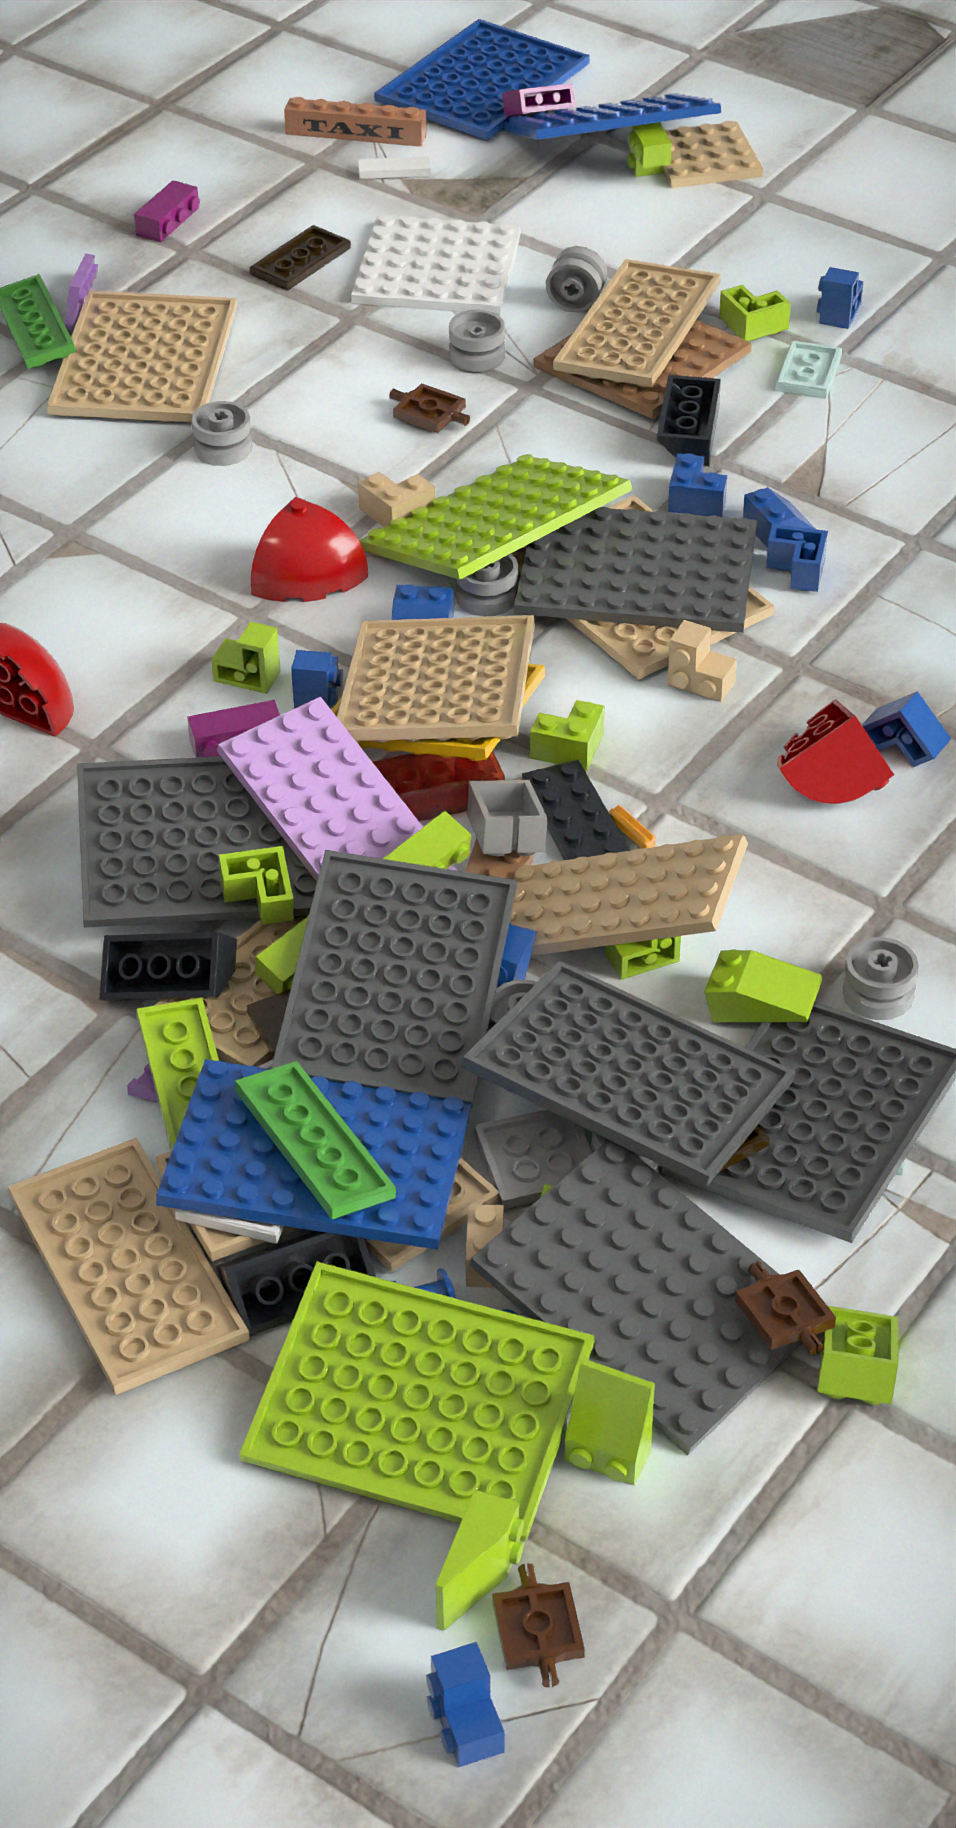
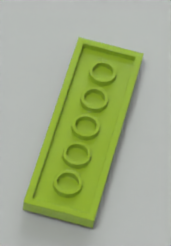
[137,998,219,1151]

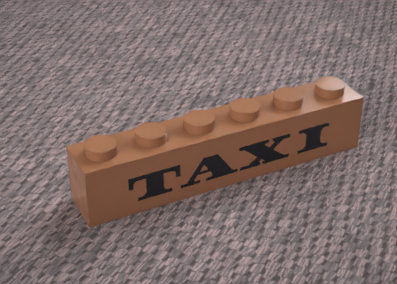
[284,97,426,147]

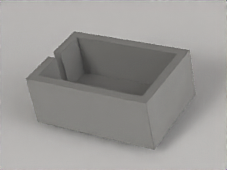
[467,780,547,856]

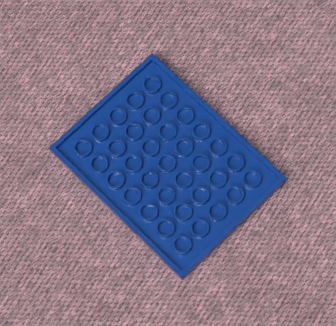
[374,19,590,140]
[503,93,722,140]
[156,1059,472,1250]

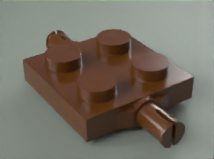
[389,383,470,434]
[735,1261,836,1356]
[492,1563,585,1688]

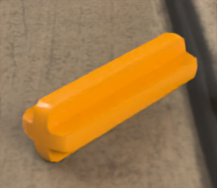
[609,805,656,849]

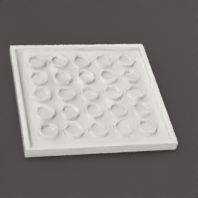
[351,215,521,314]

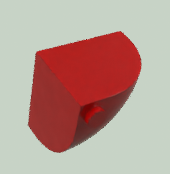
[251,497,368,602]
[0,623,74,737]
[777,699,894,804]

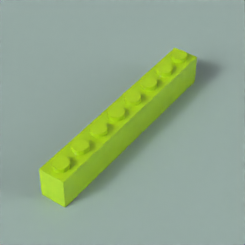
[255,811,472,994]

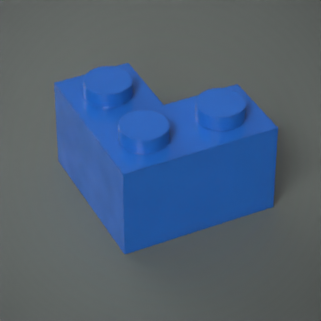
[816,267,864,329]
[668,454,728,517]
[766,524,828,592]
[291,650,343,709]
[862,691,951,767]
[426,1642,505,1767]

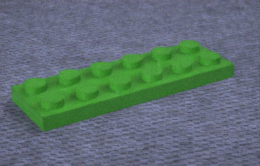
[0,274,77,369]
[235,1061,396,1219]

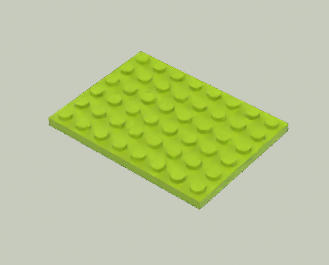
[359,454,632,580]
[239,1262,595,1542]

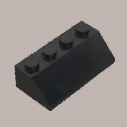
[657,375,721,467]
[99,932,237,1001]
[216,1231,376,1336]

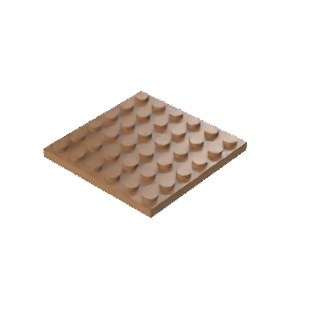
[533,319,752,419]

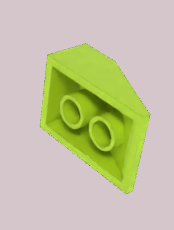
[704,949,822,1022]
[818,1305,899,1405]
[565,1359,655,1485]
[435,1490,524,1631]

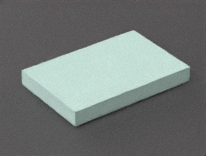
[775,341,842,399]

